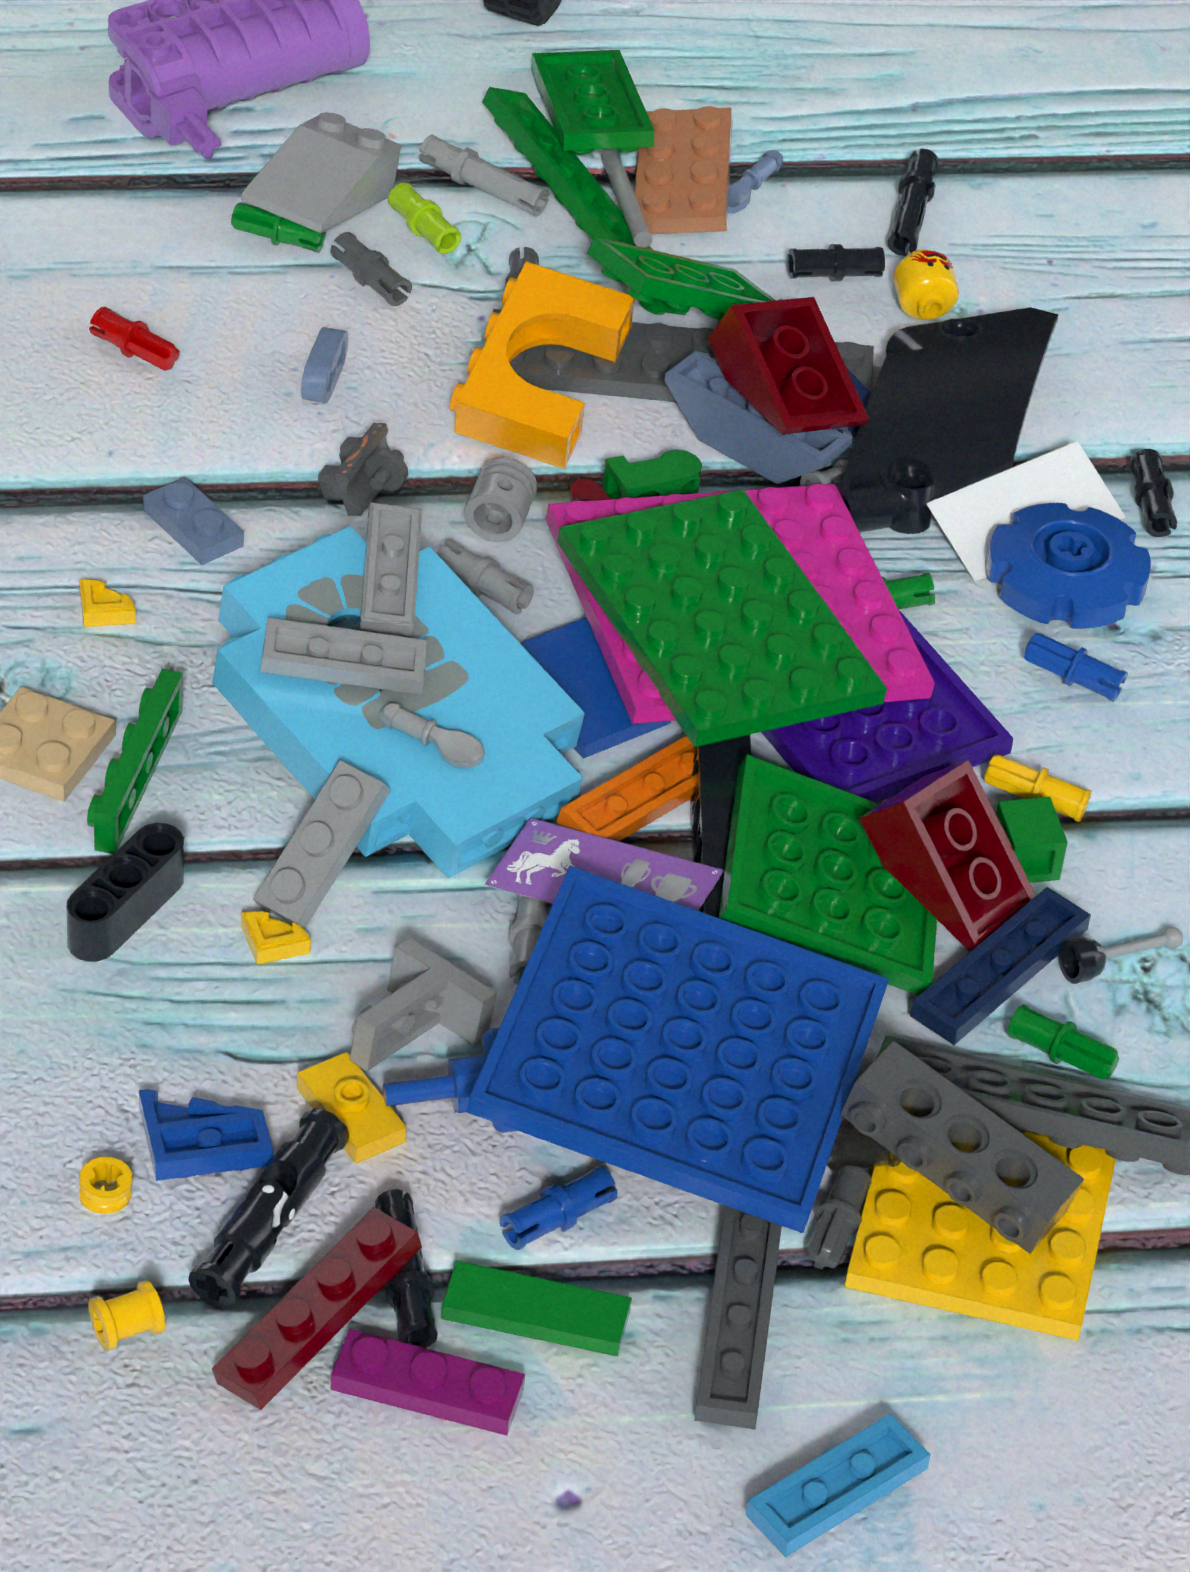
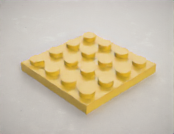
[845,1131,1116,1341]

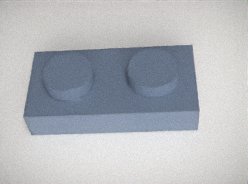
[143,477,244,565]

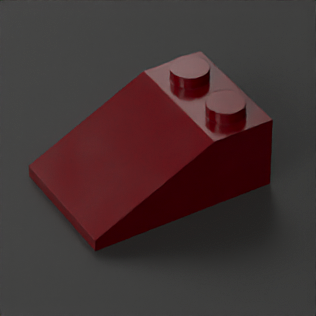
[708,297,870,435]
[859,760,1036,952]

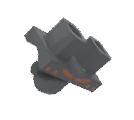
[318,423,408,516]

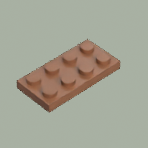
[635,106,733,234]

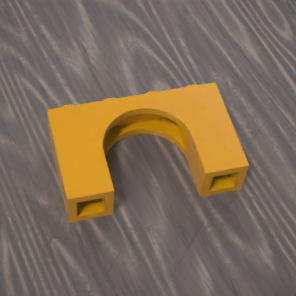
[449,261,635,469]

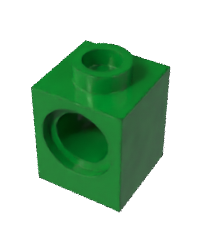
[996,796,1068,883]

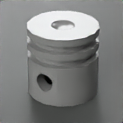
[464,457,537,542]

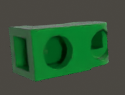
[602,450,702,500]

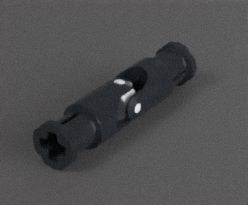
[188,1108,349,1308]

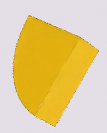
[79,579,136,627]
[241,911,311,965]

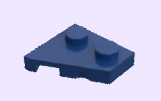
[139,1089,273,1181]

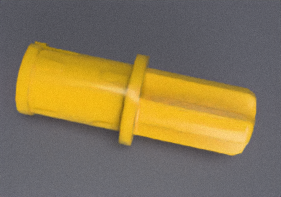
[984,755,1092,822]

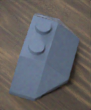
[664,351,853,484]

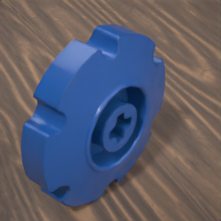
[986,503,1151,629]

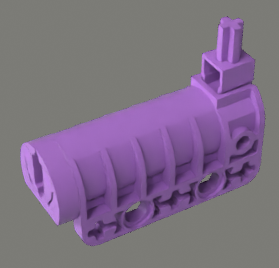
[108,0,370,158]

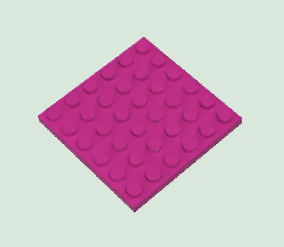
[545,484,935,724]

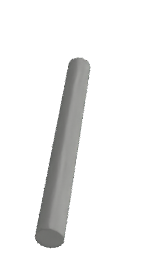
[601,149,652,248]

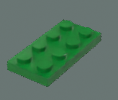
[531,50,655,154]
[587,236,776,320]

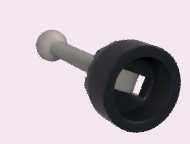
[1058,927,1183,984]

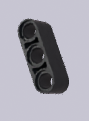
[66,823,184,962]

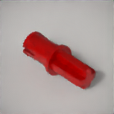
[89,306,180,371]

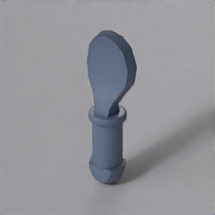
[728,150,783,213]

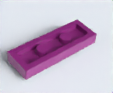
[331,1329,525,1436]

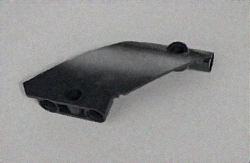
[834,307,1059,534]

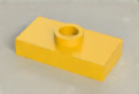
[297,1052,407,1164]

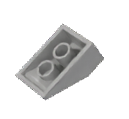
[241,112,401,233]

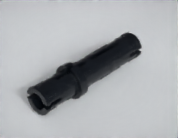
[888,148,939,256]
[375,1189,438,1348]

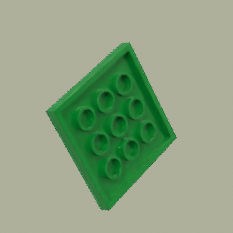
[719,754,937,996]

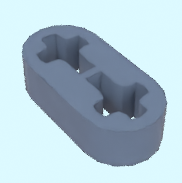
[301,327,348,403]

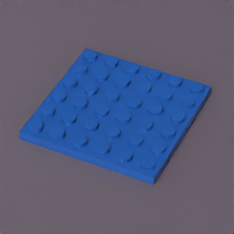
[466,865,889,1233]

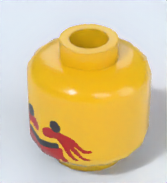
[893,249,959,320]

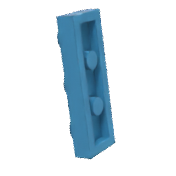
[746,1413,931,1557]

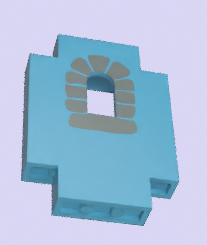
[212,526,585,879]

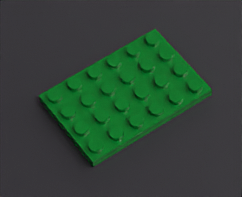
[557,489,887,747]

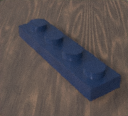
[910,887,1091,1045]

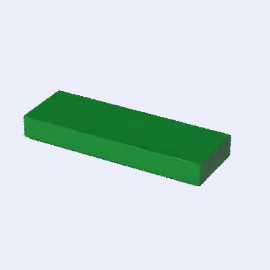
[441,1261,632,1357]

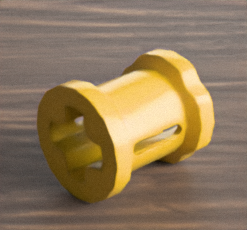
[88,1280,166,1351]

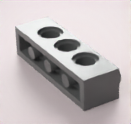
[840,1040,1084,1254]

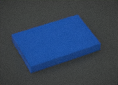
[520,617,671,759]

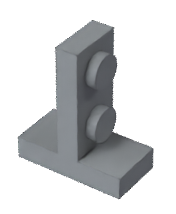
[350,937,497,1071]

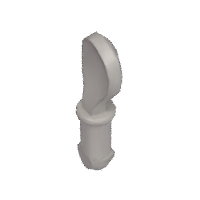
[380,703,485,769]

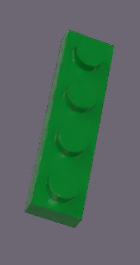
[87,669,183,854]

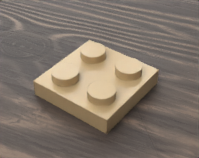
[0,686,116,802]

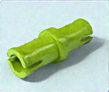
[388,182,461,254]

